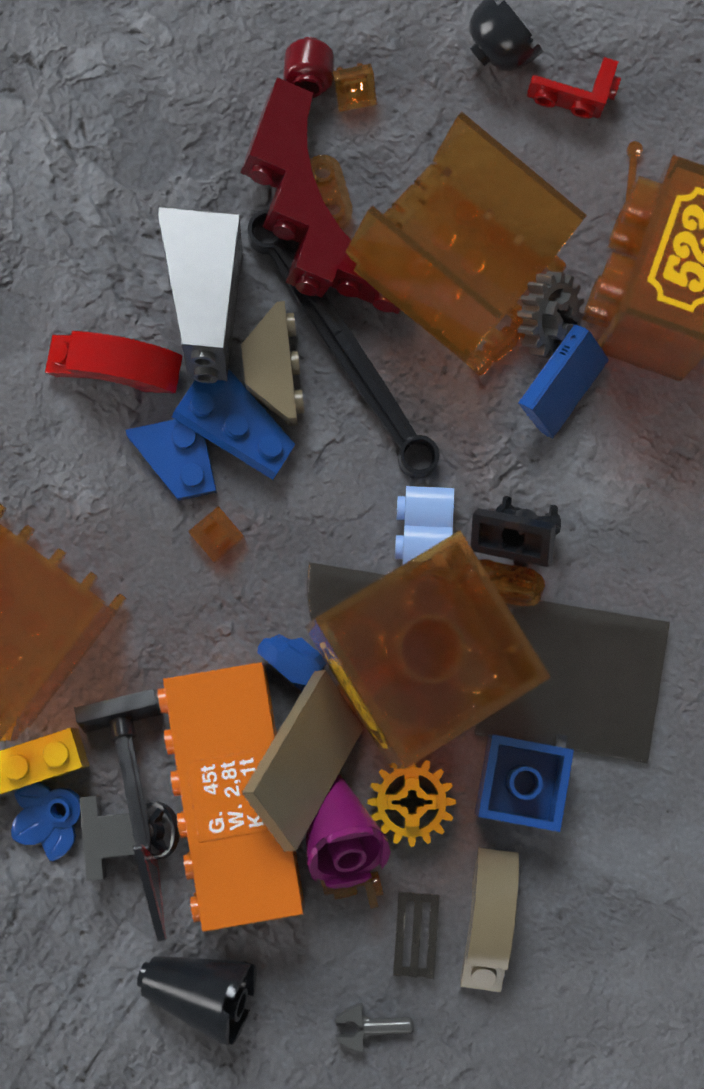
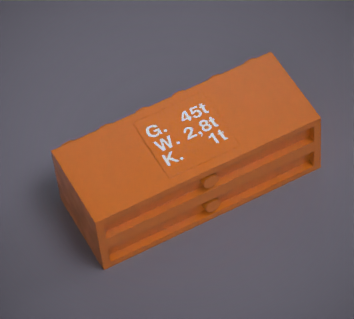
[158,662,305,932]

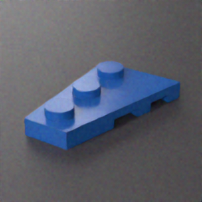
[172,370,295,480]

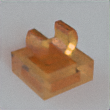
[333,63,377,112]
[188,506,245,563]

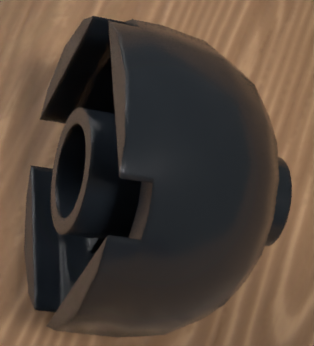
[469,0,544,71]

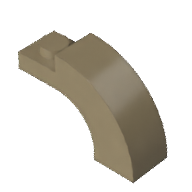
[460,847,519,992]

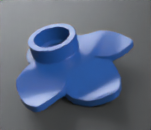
[11,782,81,861]

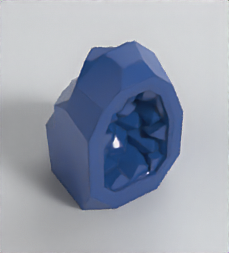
[257,634,328,691]

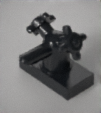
[470,496,561,570]

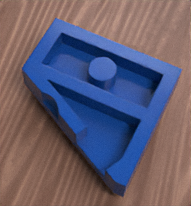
[125,419,217,501]

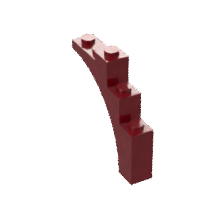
[240,77,414,314]

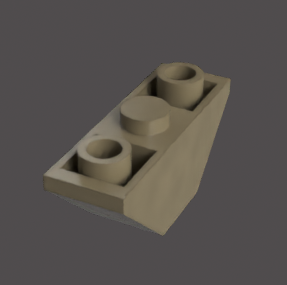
[241,301,304,426]

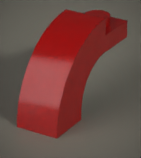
[45,331,183,394]

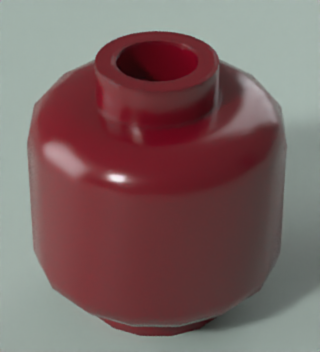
[283,37,335,98]

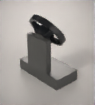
[80,796,180,881]

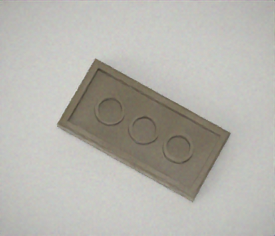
[242,670,364,851]

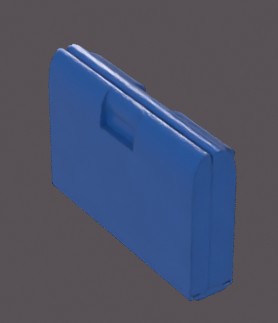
[518,324,609,439]

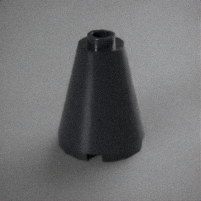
[137,956,257,1046]

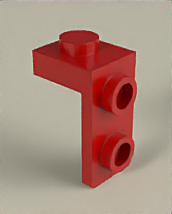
[527,57,621,119]

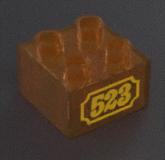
[582,155,704,381]
[305,530,550,769]

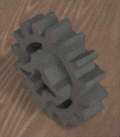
[517,271,585,359]

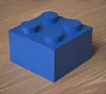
[474,734,574,832]

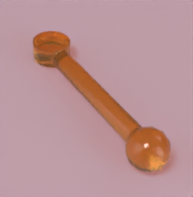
[621,141,643,219]

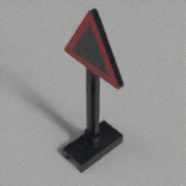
[74,689,166,942]

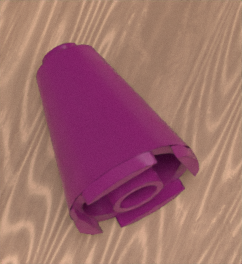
[306,774,391,888]

